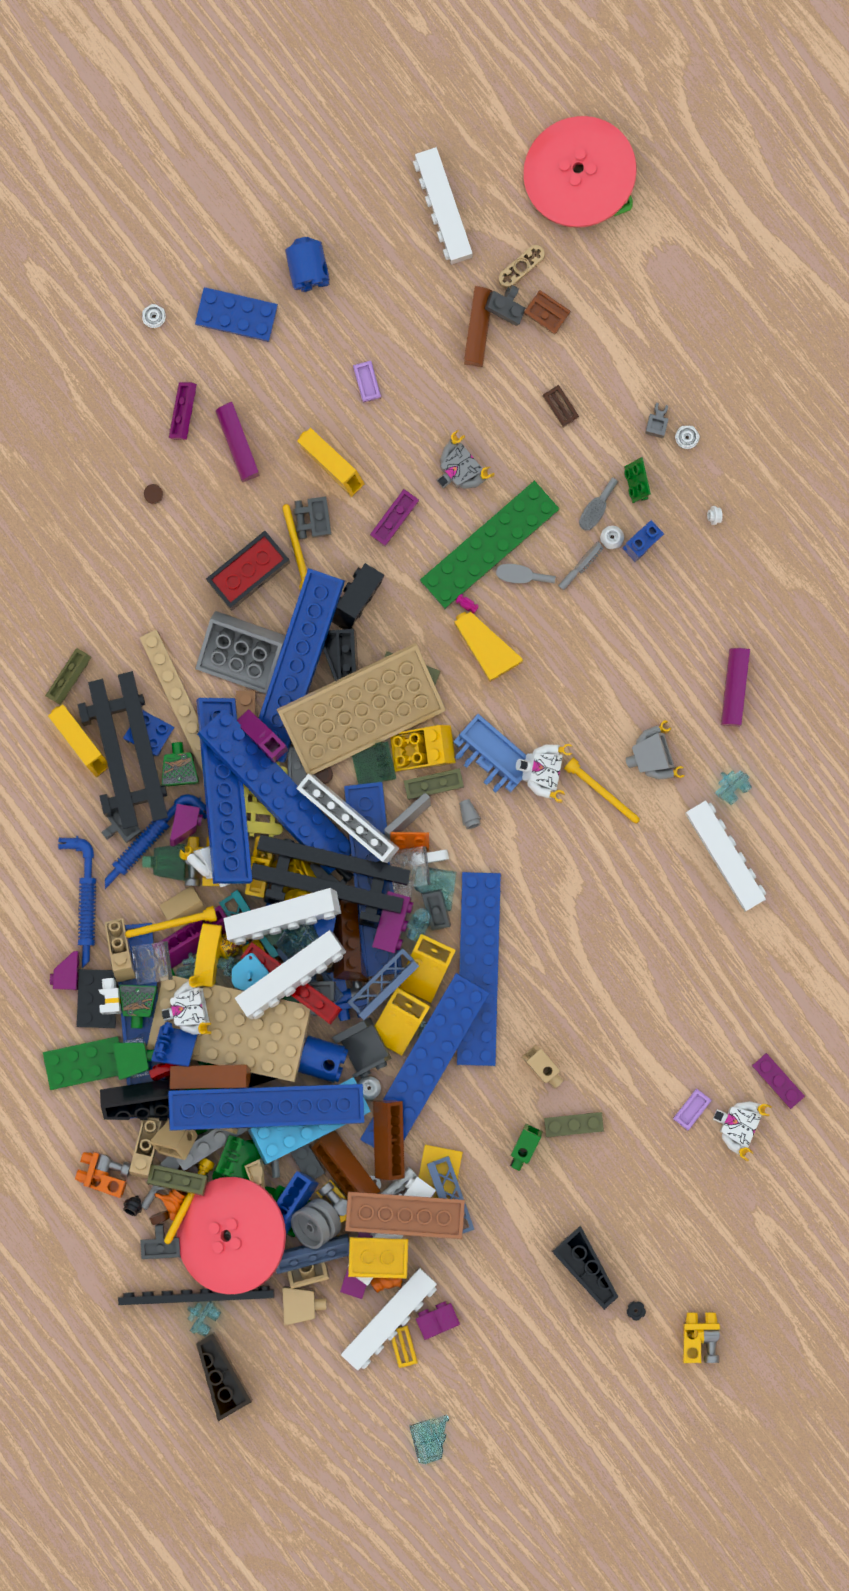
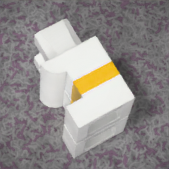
[99,978,122,1015]

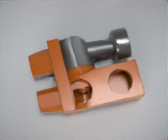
[75,1152,131,1198]

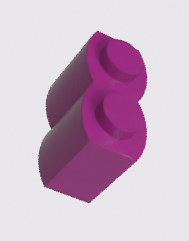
[415,1301,460,1340]

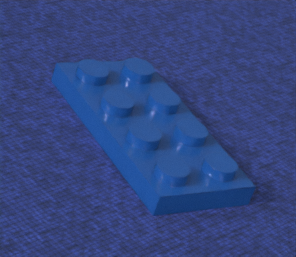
[195,287,278,342]

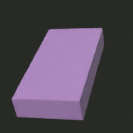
[353,361,381,403]
[673,1088,712,1131]

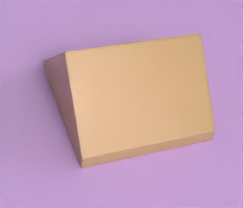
[159,886,206,932]
[287,1262,330,1289]

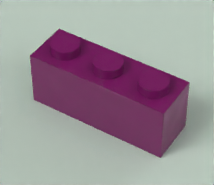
[372,891,414,954]

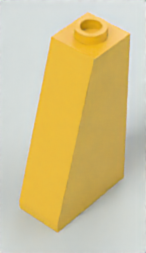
[297,427,365,497]
[454,612,523,682]
[48,704,108,778]

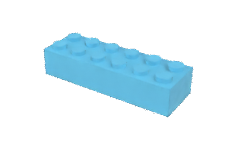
[248,1077,371,1165]

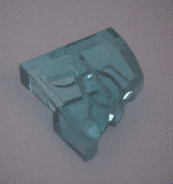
[415,866,457,911]
[276,924,319,957]
[409,1415,449,1464]

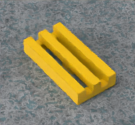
[391,1325,418,1368]

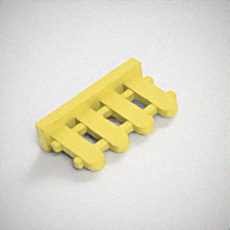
[243,762,288,838]

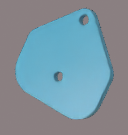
[232,953,269,990]

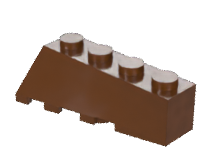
[333,899,369,983]

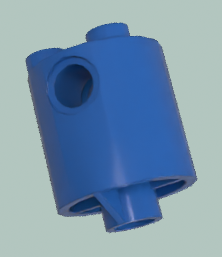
[285,237,330,292]
[298,1035,348,1083]

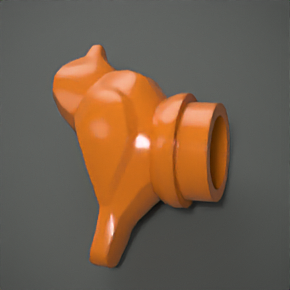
[154,1190,186,1221]
[370,1278,403,1293]

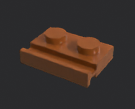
[524,290,571,335]

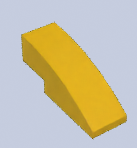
[245,835,275,898]
[194,923,222,987]

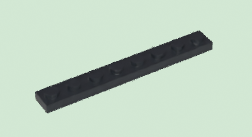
[118,1286,275,1305]

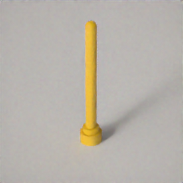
[282,504,307,591]
[563,757,640,823]
[125,906,217,938]
[164,1158,215,1244]

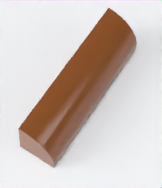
[464,286,492,367]
[170,1065,251,1089]
[373,1100,405,1181]
[311,1130,381,1196]

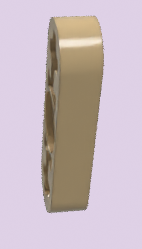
[499,245,544,288]

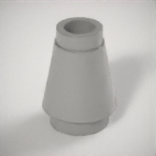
[459,799,481,829]

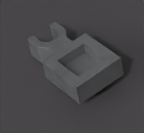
[645,403,668,438]

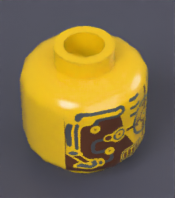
[220,933,242,960]

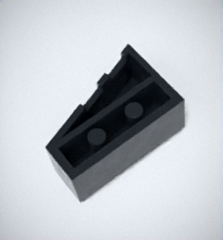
[332,563,384,629]
[323,629,358,681]

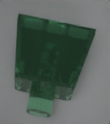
[142,844,186,881]

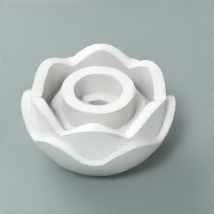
[142,304,166,328]
[675,426,699,449]
[600,526,624,549]
[358,1076,381,1100]

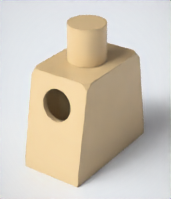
[522,1044,563,1088]
[150,1120,197,1160]
[283,1287,327,1325]

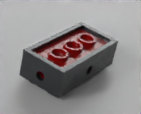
[206,531,290,611]

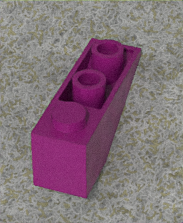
[237,709,288,763]

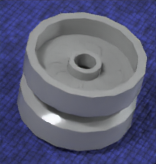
[291,1198,341,1249]

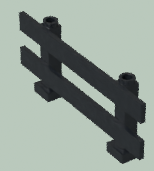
[77,671,168,829]
[251,835,411,929]

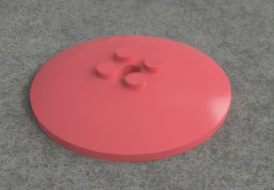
[524,116,637,228]
[177,1177,286,1294]

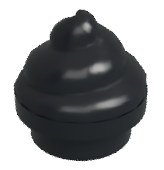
[123,1195,142,1216]

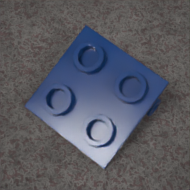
[123,710,174,757]
[151,1022,197,1067]

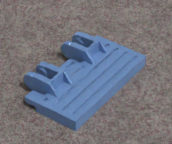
[453,714,526,793]

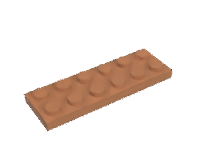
[345,1192,465,1239]

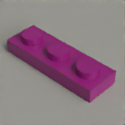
[169,382,197,440]
[370,489,419,547]
[752,1053,805,1109]

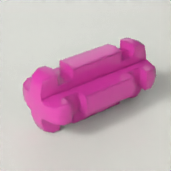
[456,594,479,614]

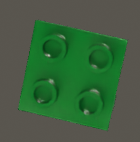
[624,457,651,503]
[215,1135,261,1180]

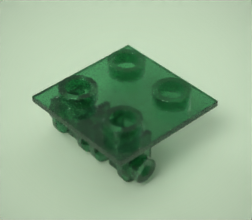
[352,741,396,785]

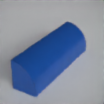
[277,1171,319,1234]

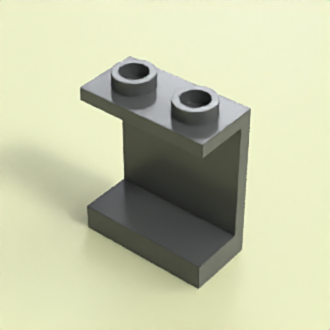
[332,1018,391,1079]

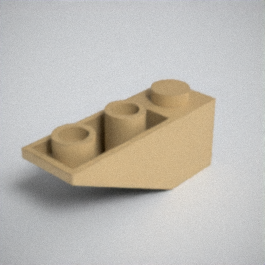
[104,918,136,982]
[129,1118,162,1179]

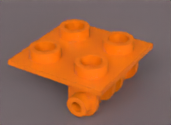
[390,832,429,853]

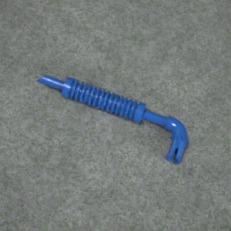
[105,794,207,889]
[58,836,96,968]

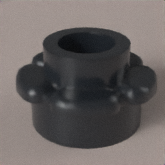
[627,1301,646,1321]

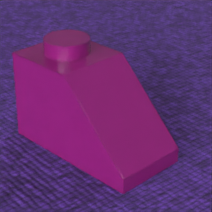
[170,804,203,847]
[50,951,80,990]

